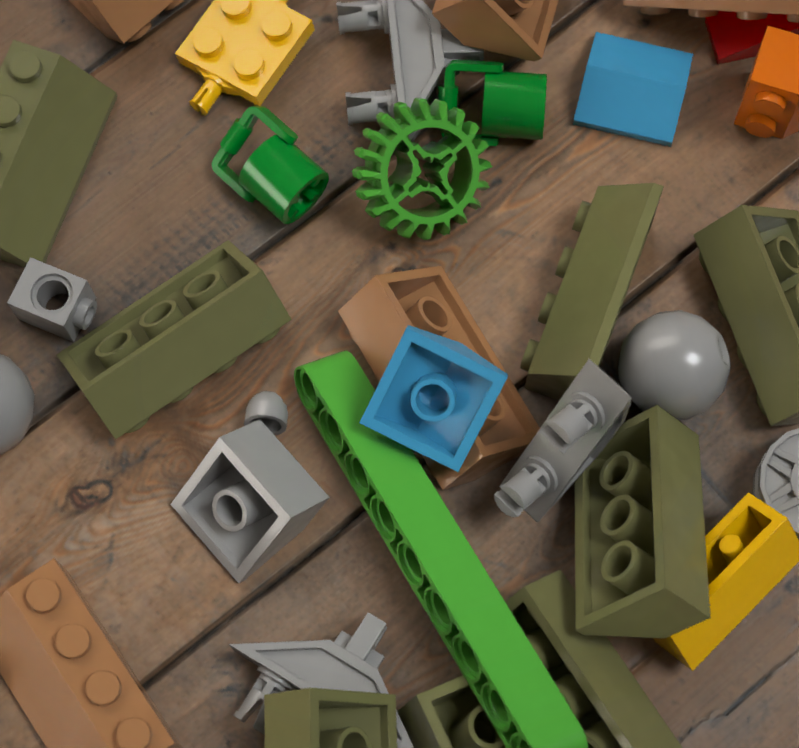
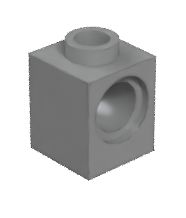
[7,257,97,342]

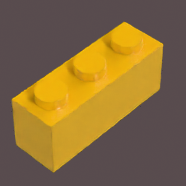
[653,492,799,671]

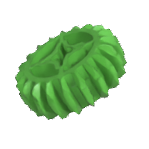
[351,97,493,240]

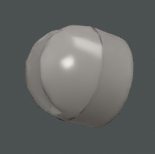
[244,391,288,435]

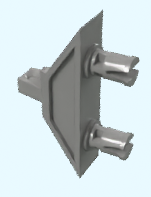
[336,0,484,142]
[494,358,632,523]
[229,613,414,748]

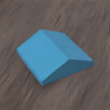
[573,32,693,147]
[359,325,508,472]

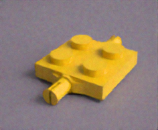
[175,0,315,115]

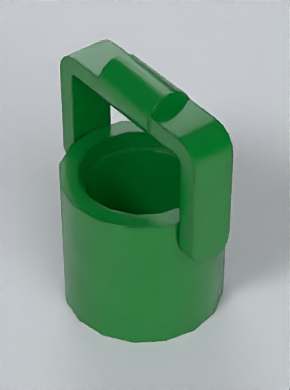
[437,60,547,146]
[212,106,329,224]

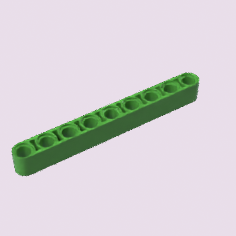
[294,350,588,748]

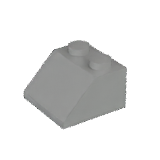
[170,419,330,583]

